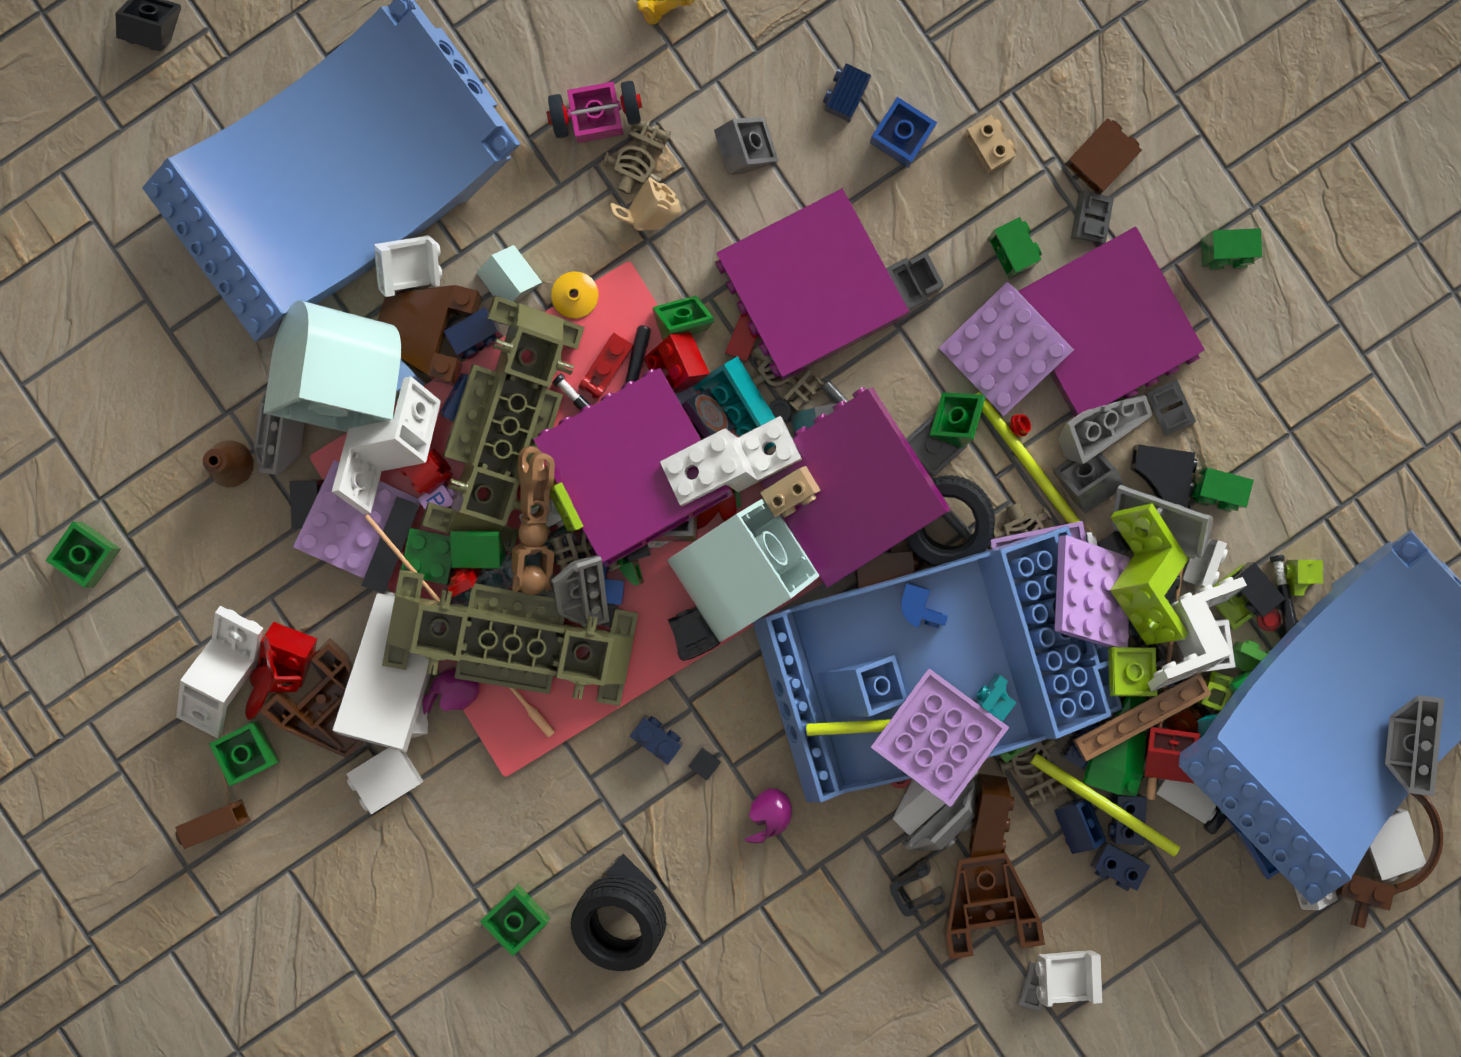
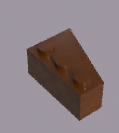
[969,773,1014,858]

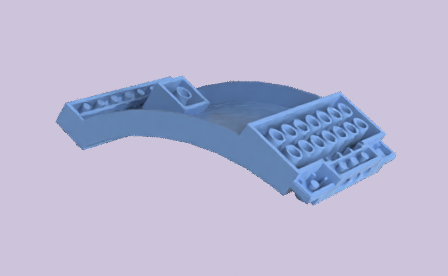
[142,0,520,342]
[753,526,1122,803]
[1179,530,1461,905]

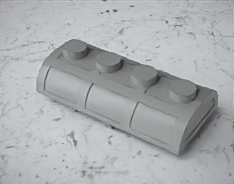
[1111,485,1213,559]

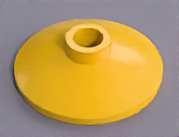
[551,271,598,319]

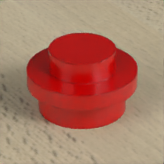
[1010,414,1031,437]
[1257,609,1281,631]

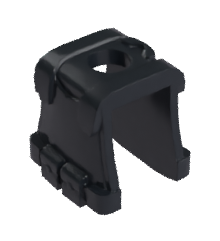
[668,606,721,661]
[890,859,946,917]

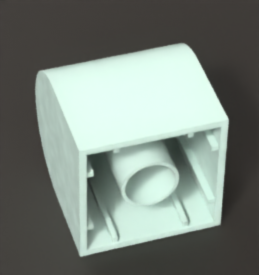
[263,300,401,432]
[667,498,819,642]

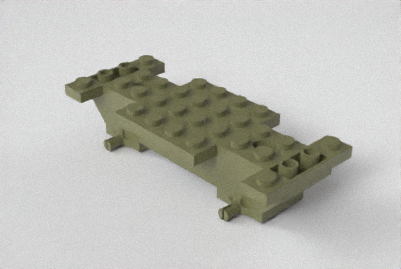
[421,295,585,553]
[382,570,638,706]

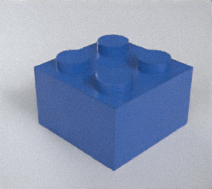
[869,97,937,168]

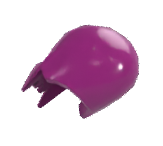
[423,668,480,715]
[744,788,792,844]

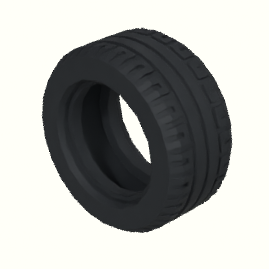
[905,475,995,567]
[571,875,667,971]

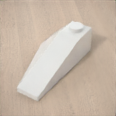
[893,771,979,836]

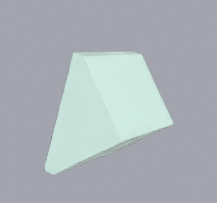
[477,245,542,302]

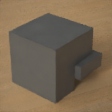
[886,251,944,310]

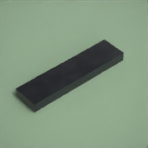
[361,496,420,594]

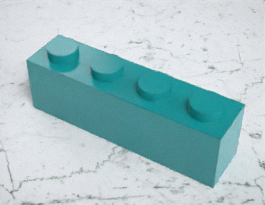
[693,356,775,451]

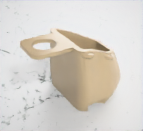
[609,177,682,231]

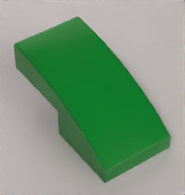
[617,556,644,586]

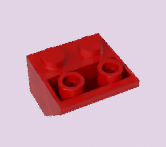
[644,332,710,394]
[258,622,317,687]
[1145,727,1200,784]

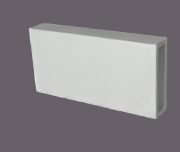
[333,591,446,752]

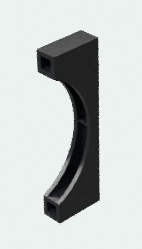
[1128,444,1197,637]

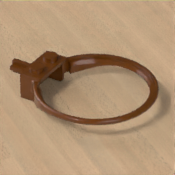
[1336,793,1443,929]

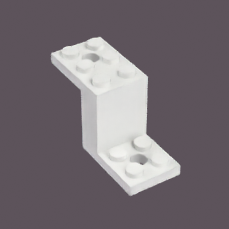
[332,376,441,514]
[660,416,802,506]
[1147,577,1247,692]
[176,606,263,738]

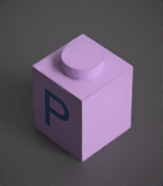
[418,484,456,509]

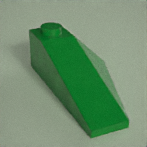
[1083,696,1148,797]

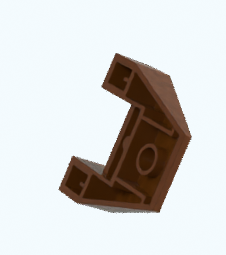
[378,285,482,386]
[260,638,364,758]
[943,852,1045,959]

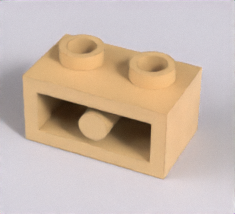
[964,115,1016,174]
[760,466,821,518]

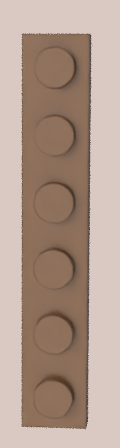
[1073,673,1211,761]

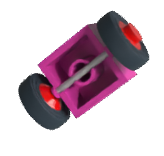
[546,81,643,143]

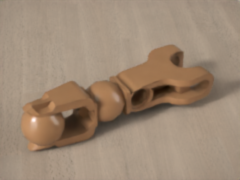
[512,446,555,595]

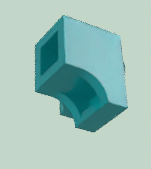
[975,673,1017,722]

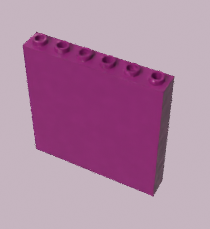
[715,188,909,381]
[1018,226,1205,417]
[533,368,732,567]
[760,387,951,588]

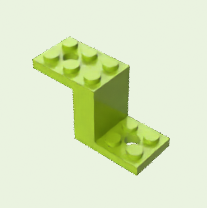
[1110,503,1189,645]

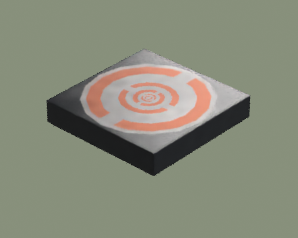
[681,388,736,438]

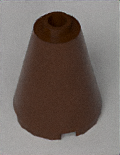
[203,440,254,487]

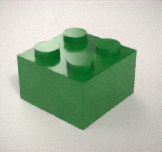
[988,217,1042,280]
[1200,228,1262,270]
[1189,467,1254,512]
[45,521,121,588]
[401,528,454,585]
[209,720,279,787]
[480,884,550,956]

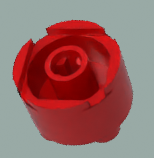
[397,448,453,494]

